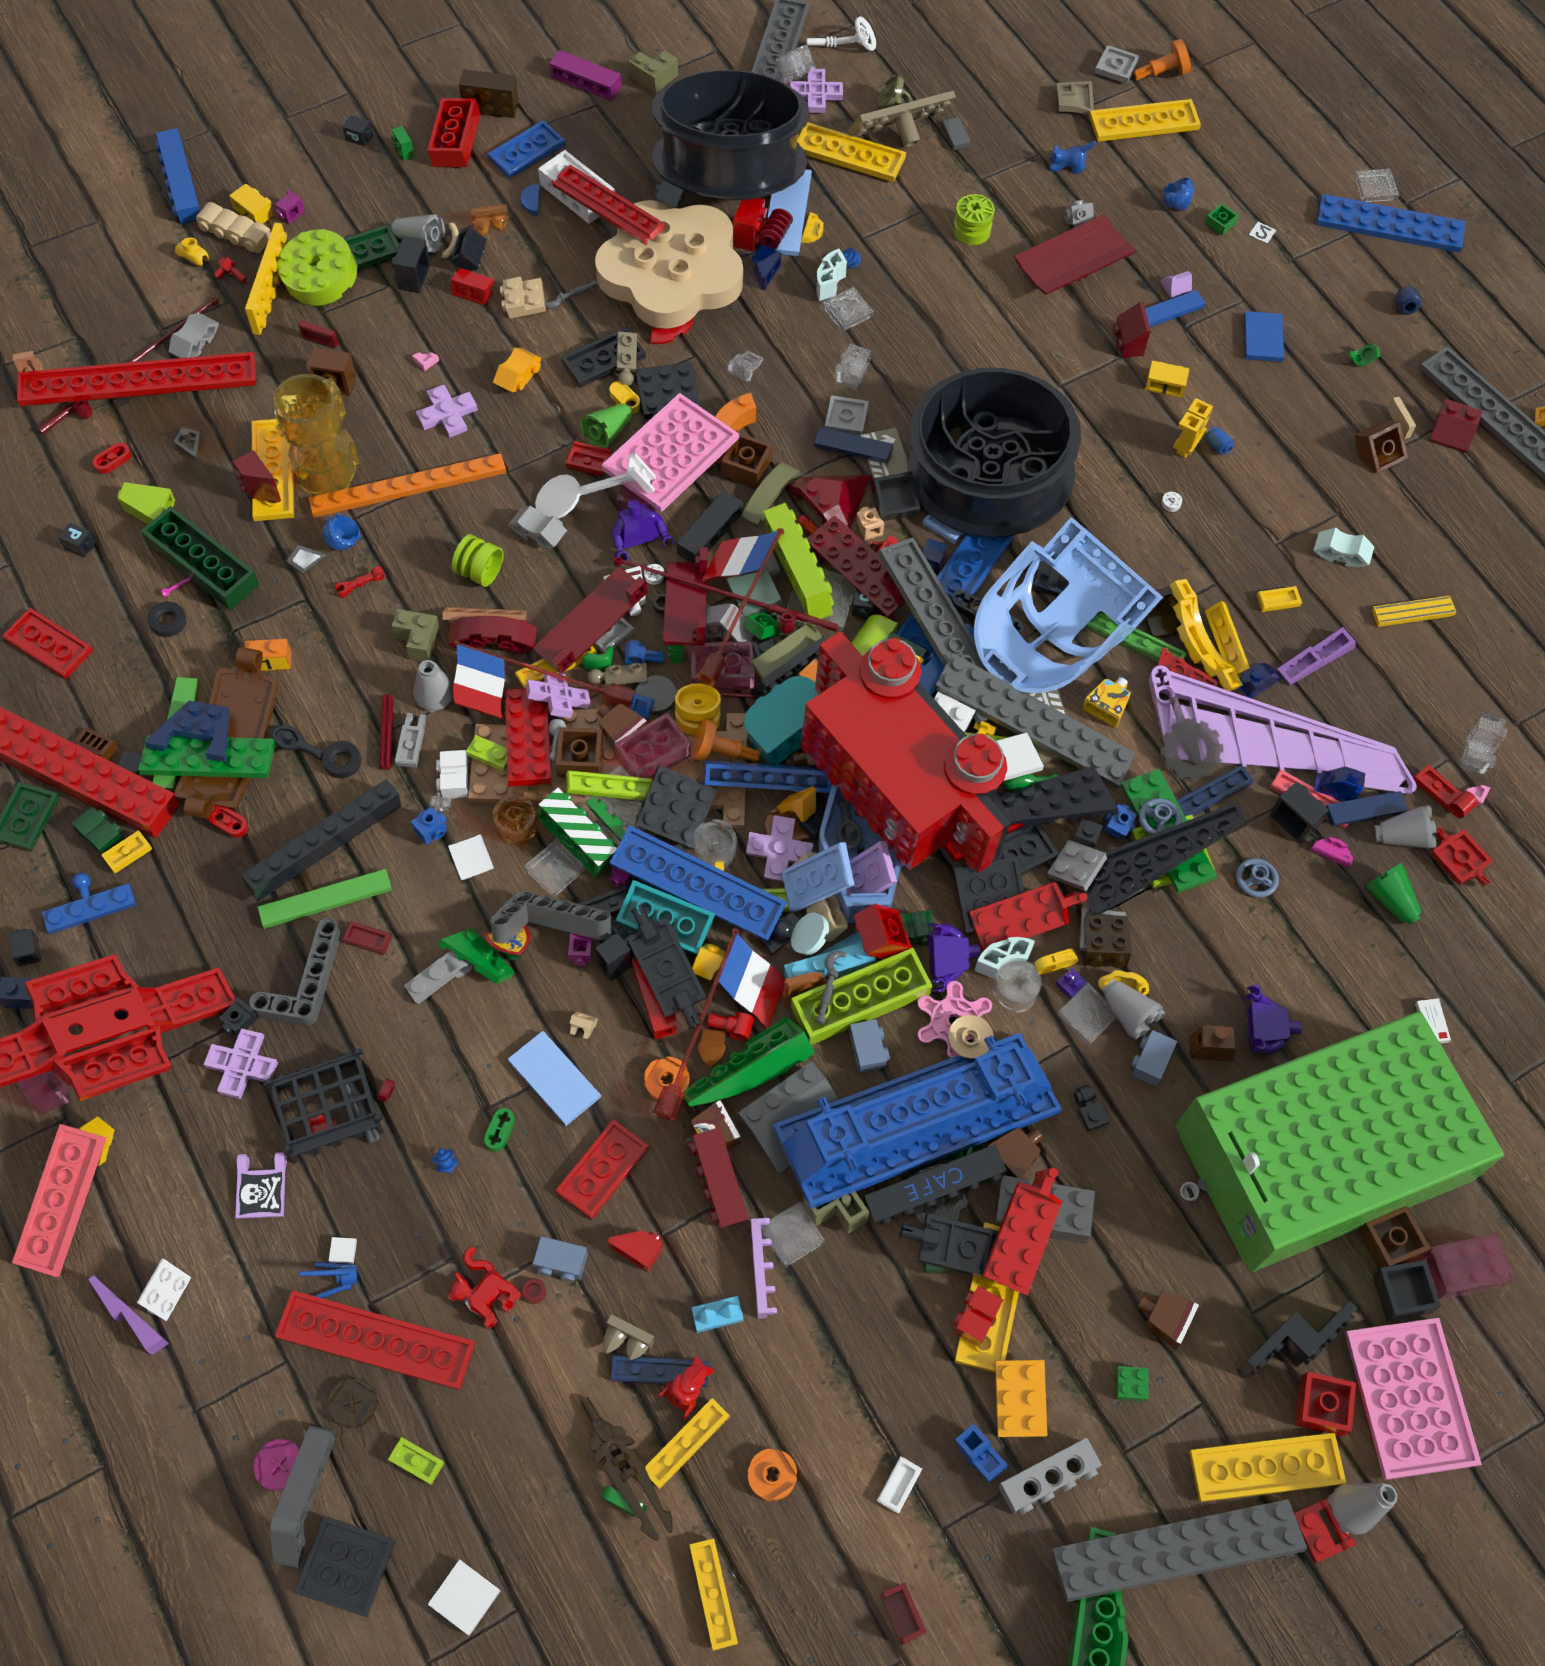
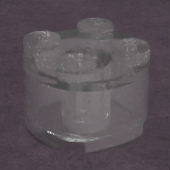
[776,45,817,83]
[694,819,737,869]
[994,961,1041,1012]

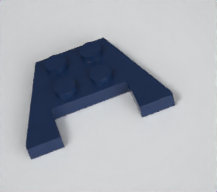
[145,701,230,762]

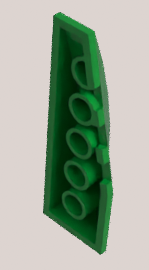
[680,1016,814,1106]
[1067,1527,1128,1666]

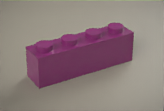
[549,50,622,101]

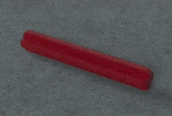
[379,694,394,770]

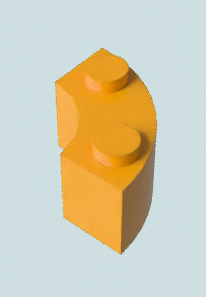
[493,347,541,392]

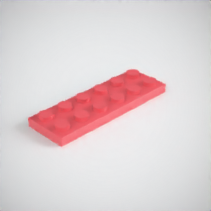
[12,1124,107,1277]

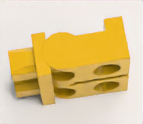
[1173,398,1213,458]

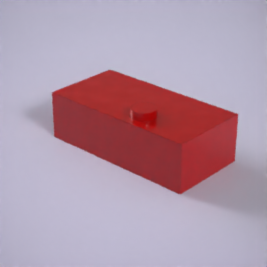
[427,98,481,167]

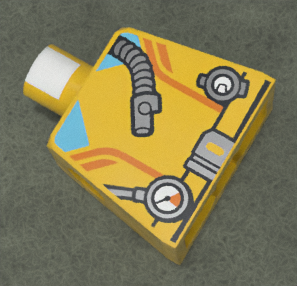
[1082,677,1131,729]

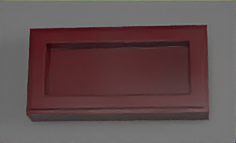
[298,320,338,349]
[342,921,392,956]

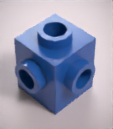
[1101,804,1137,840]
[411,807,447,846]

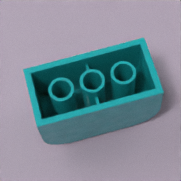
[744,676,818,765]

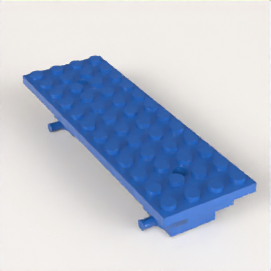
[773,1033,1062,1209]

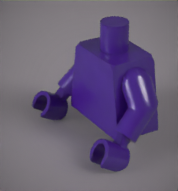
[611,500,675,561]
[928,923,980,992]
[1246,985,1302,1055]

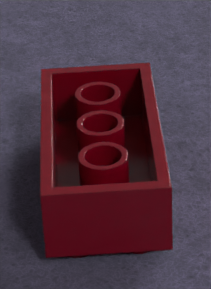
[687,1127,748,1228]

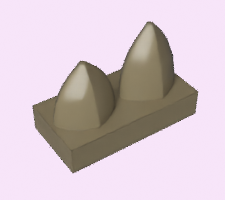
[604,1314,654,1360]

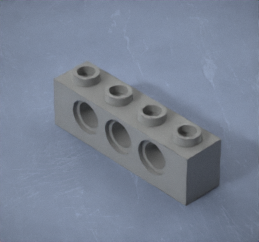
[998,1438,1102,1515]

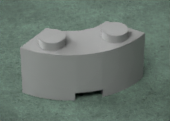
[168,314,219,358]
[508,505,567,548]

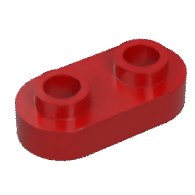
[93,443,131,474]
[208,806,248,838]

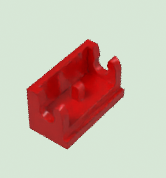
[451,268,494,305]

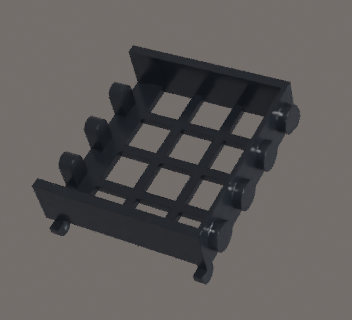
[263,1048,384,1163]

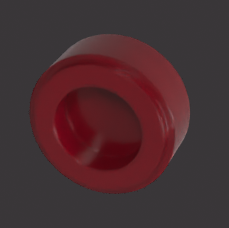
[377,1078,396,1102]
[522,1278,546,1304]

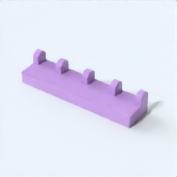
[751,1218,777,1319]

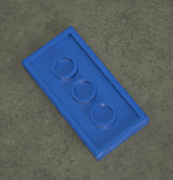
[487,120,566,179]

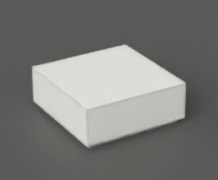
[329,1237,357,1264]

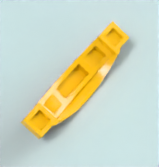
[1169,579,1243,691]

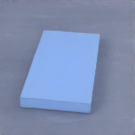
[782,843,854,912]
[508,1031,601,1126]

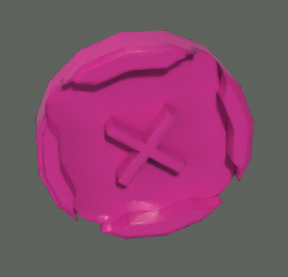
[253,1439,300,1491]

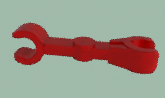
[335,566,385,598]

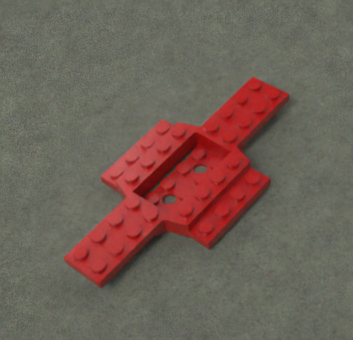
[0,954,236,1102]

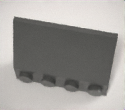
[738,1061,839,1175]

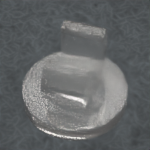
[429,792,451,812]

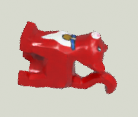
[447,1246,522,1330]

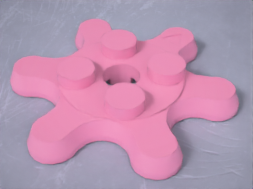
[918,981,992,1058]

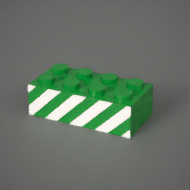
[537,788,617,879]

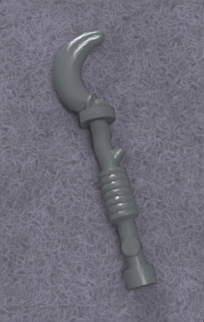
[545,281,598,309]
[815,951,847,1025]

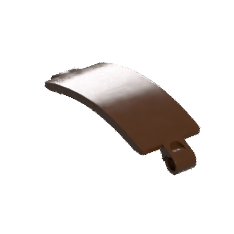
[174,647,279,819]

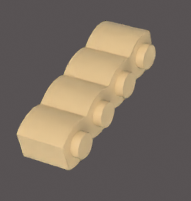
[196,202,271,253]
[792,852,848,941]

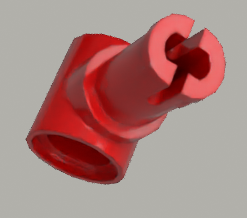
[707,1012,754,1041]

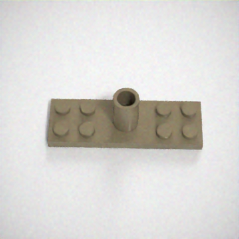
[848,90,956,148]

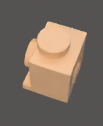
[856,507,884,540]

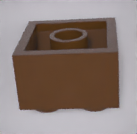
[1354,421,1408,473]

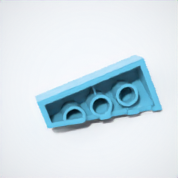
[784,931,876,980]

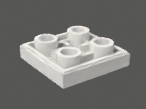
[997,733,1044,781]
[428,1560,501,1636]

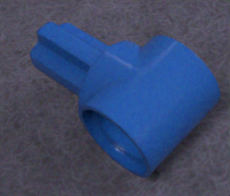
[625,640,665,665]

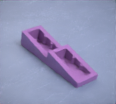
[1277,627,1356,686]
[89,1275,169,1355]

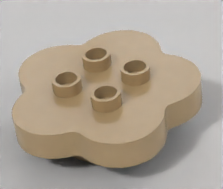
[595,200,743,328]

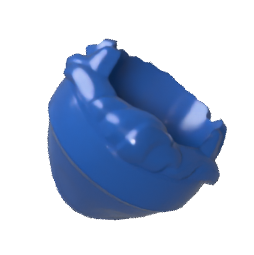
[1163,177,1195,211]
[322,513,361,550]

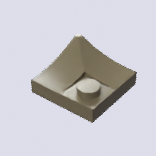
[1056,81,1094,116]

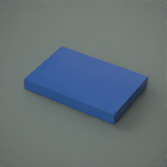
[1244,311,1284,362]

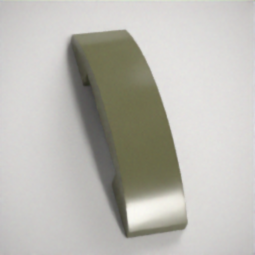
[741,462,799,527]
[750,623,822,679]

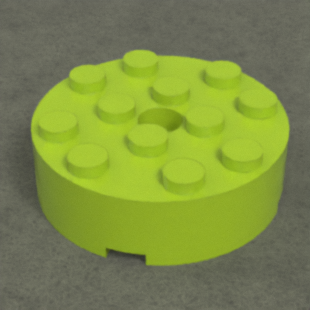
[277,229,357,306]

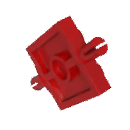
[1430,827,1493,887]

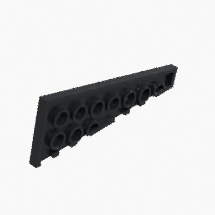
[993,766,1118,826]
[1083,802,1246,915]

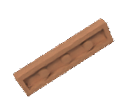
[442,607,527,623]

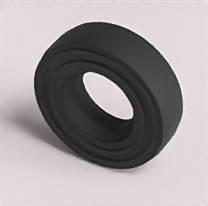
[148,601,186,637]
[322,741,361,778]

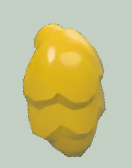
[1098,970,1149,996]

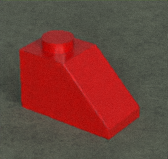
[608,1230,664,1272]

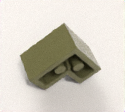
[628,50,678,94]
[392,609,440,662]
[803,1192,869,1234]

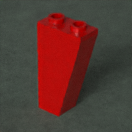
[632,959,677,1040]

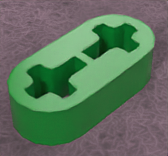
[484,1108,515,1152]
[600,1485,648,1519]

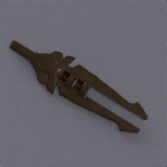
[581,1397,673,1541]

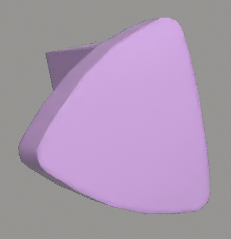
[1161,271,1192,299]

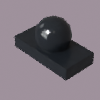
[758,912,799,956]

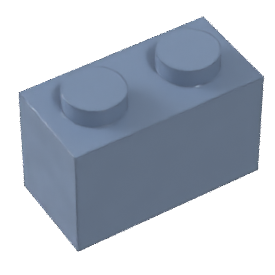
[849,1019,889,1074]
[1131,1030,1177,1087]
[533,1237,588,1282]

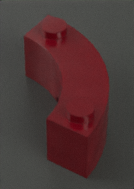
[448,616,537,655]

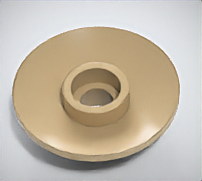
[948,1015,994,1059]

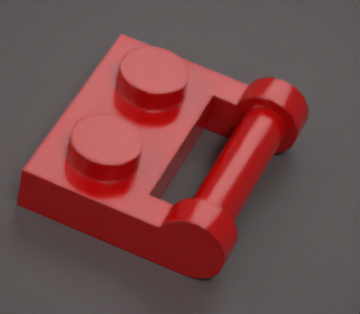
[1294,1498,1356,1564]

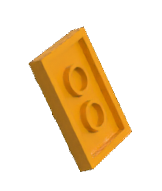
[995,1360,1047,1437]

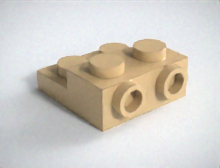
[500,277,546,319]

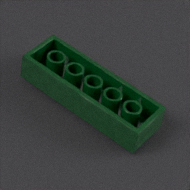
[141,506,260,610]

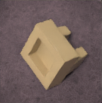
[570,1012,598,1039]

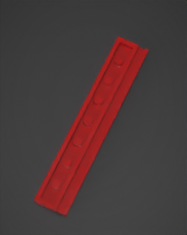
[551,164,665,245]

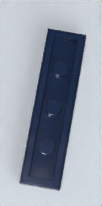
[814,427,894,463]
[1177,765,1254,816]
[1326,791,1408,827]
[610,1355,709,1387]

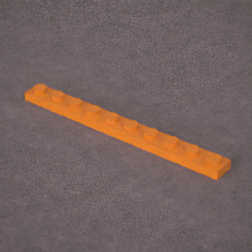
[308,453,506,517]

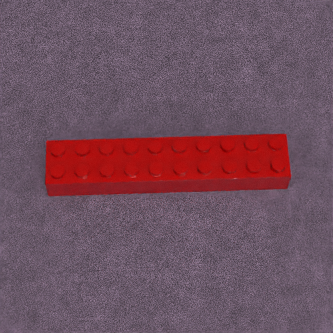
[0,707,180,839]

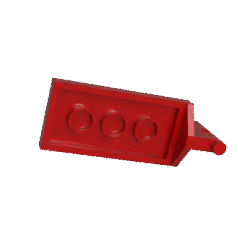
[968,882,1088,953]
[982,1168,1062,1296]

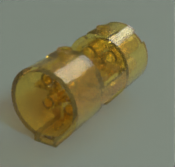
[273,374,360,495]

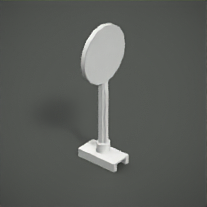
[535,453,656,519]

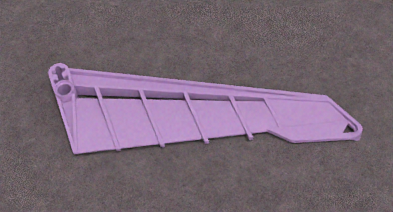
[1148,666,1416,795]

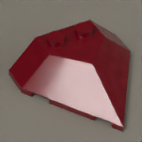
[786,475,872,529]

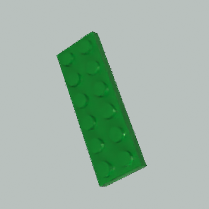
[138,735,275,778]
[1120,769,1217,894]

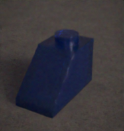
[752,245,782,290]
[1240,663,1282,699]
[1313,766,1365,801]

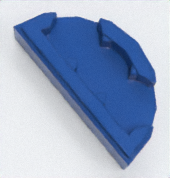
[521,184,540,215]

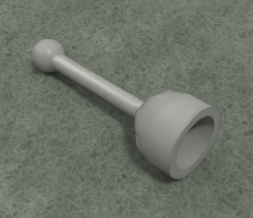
[549,719,566,761]

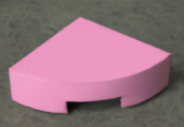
[412,352,439,371]
[1465,785,1490,807]

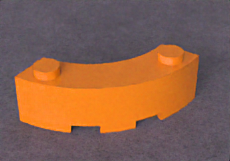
[712,393,756,465]

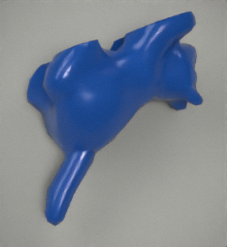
[1049,141,1096,174]

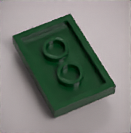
[344,224,398,270]
[0,782,60,852]

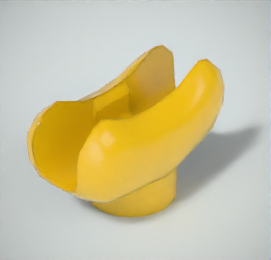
[175,238,209,266]

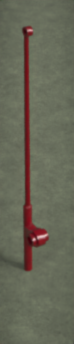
[37,297,219,435]
[614,557,839,634]

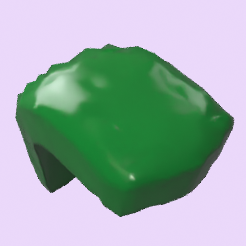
[1349,343,1380,367]
[582,646,614,671]

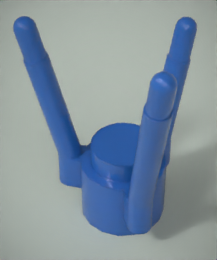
[299,1262,357,1298]

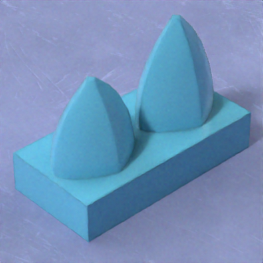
[691,1296,744,1333]

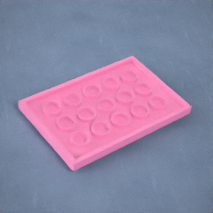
[601,393,739,512]
[1344,1318,1482,1480]

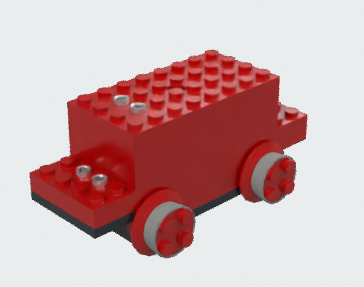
[801,631,1011,873]

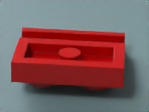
[566,441,612,477]

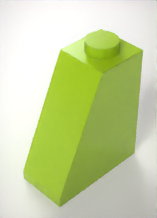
[117,482,175,525]

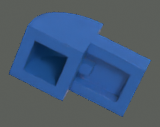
[955,1424,1007,1483]

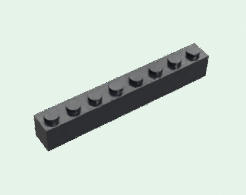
[241,779,401,902]

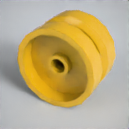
[675,683,721,736]

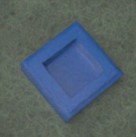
[630,693,655,720]

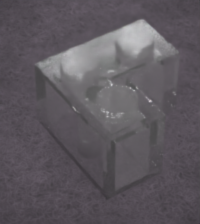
[1460,712,1508,774]

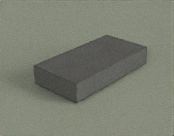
[942,117,971,150]

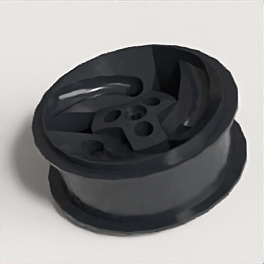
[652,70,810,200]
[908,368,1081,537]

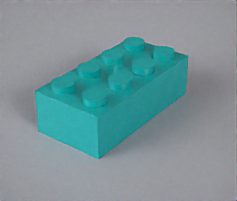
[616,880,715,957]

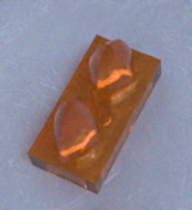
[470,204,509,236]

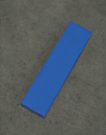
[1145,290,1206,327]

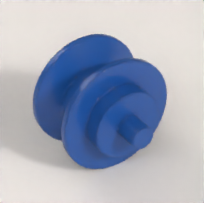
[842,248,861,269]
[432,1148,458,1173]

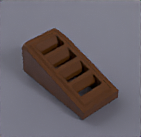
[72,727,119,760]

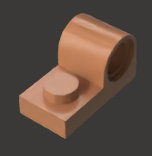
[13,351,43,372]

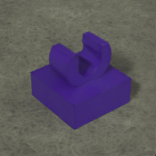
[1055,968,1088,1000]

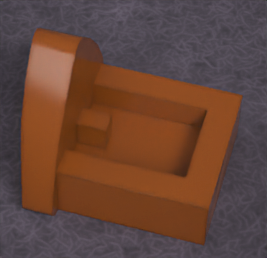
[698,1029,726,1067]

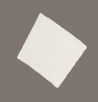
[448,834,494,880]

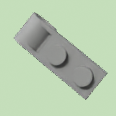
[404,950,473,1004]

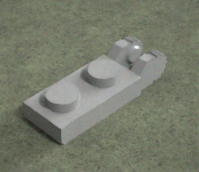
[395,713,426,768]

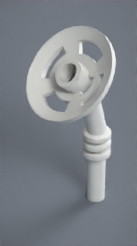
[806,17,876,51]

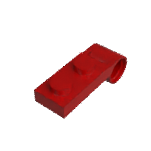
[1414,764,1478,818]

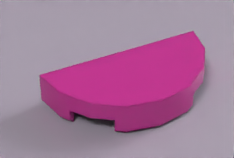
[1310,837,1353,869]

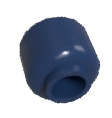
[1395,286,1421,315]

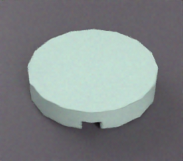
[791,912,829,955]

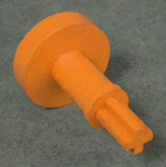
[1134,38,1191,80]
[691,719,760,762]

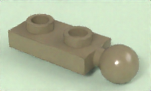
[616,332,637,386]
[587,663,647,685]

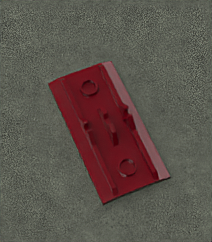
[1014,214,1137,295]

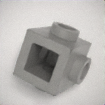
[1064,200,1094,228]

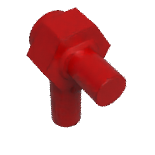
[214,256,247,283]

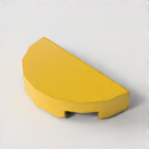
[801,212,823,243]

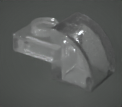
[728,350,763,382]

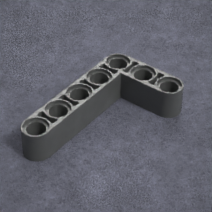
[490,891,612,943]
[249,918,341,1026]
[270,1425,335,1568]

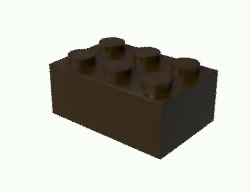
[459,69,519,118]

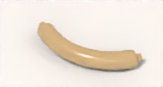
[442,223,459,259]

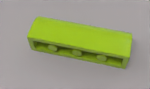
[851,614,898,656]

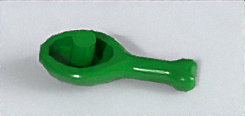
[1002,773,1059,791]

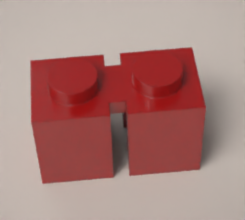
[953,1286,1004,1347]

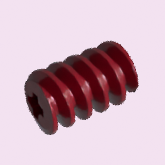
[758,208,793,250]

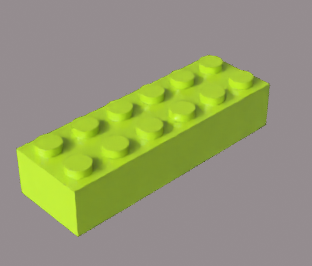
[763,503,834,619]
[791,948,932,1045]

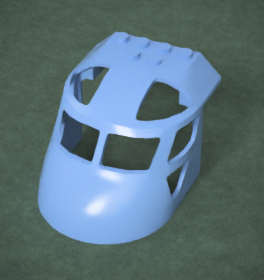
[974,517,1163,693]

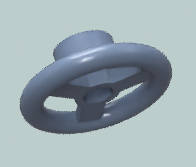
[1139,798,1182,834]
[1236,858,1279,898]

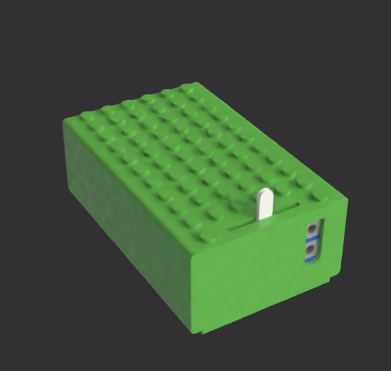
[1176,1011,1504,1273]

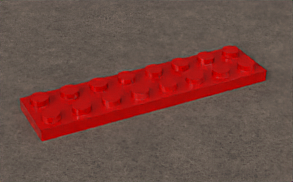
[274,1290,476,1391]

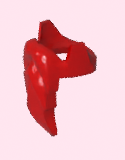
[657,1356,714,1419]

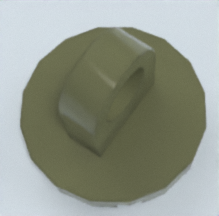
[877,74,912,109]

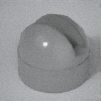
[1180,1182,1200,1202]

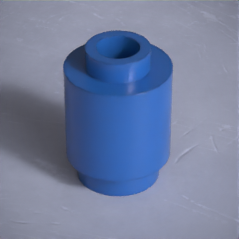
[1205,426,1234,455]

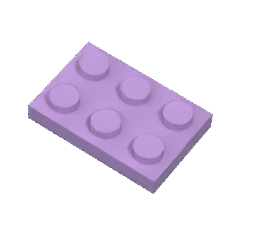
[846,841,897,896]

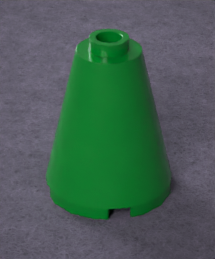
[1364,863,1422,925]

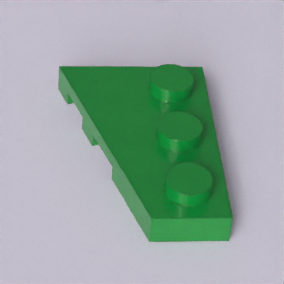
[438,927,515,984]

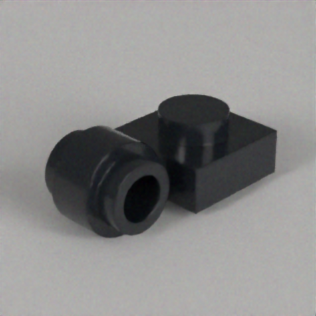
[1073,1085,1110,1132]

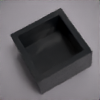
[392,236,430,293]
[870,471,921,521]
[1269,782,1329,844]
[1372,1260,1441,1321]

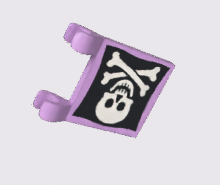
[235,1152,287,1219]

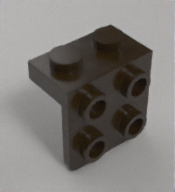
[1145,586,1182,638]
[1083,914,1132,968]

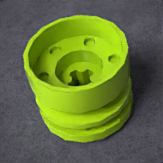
[953,194,995,245]
[452,534,504,587]

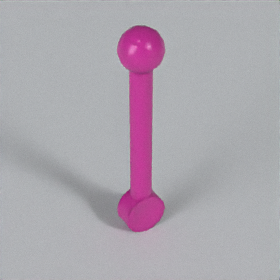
[161,578,191,596]

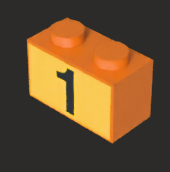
[245,639,291,671]

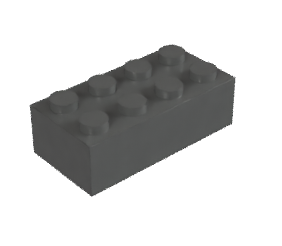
[993,1175,1095,1244]

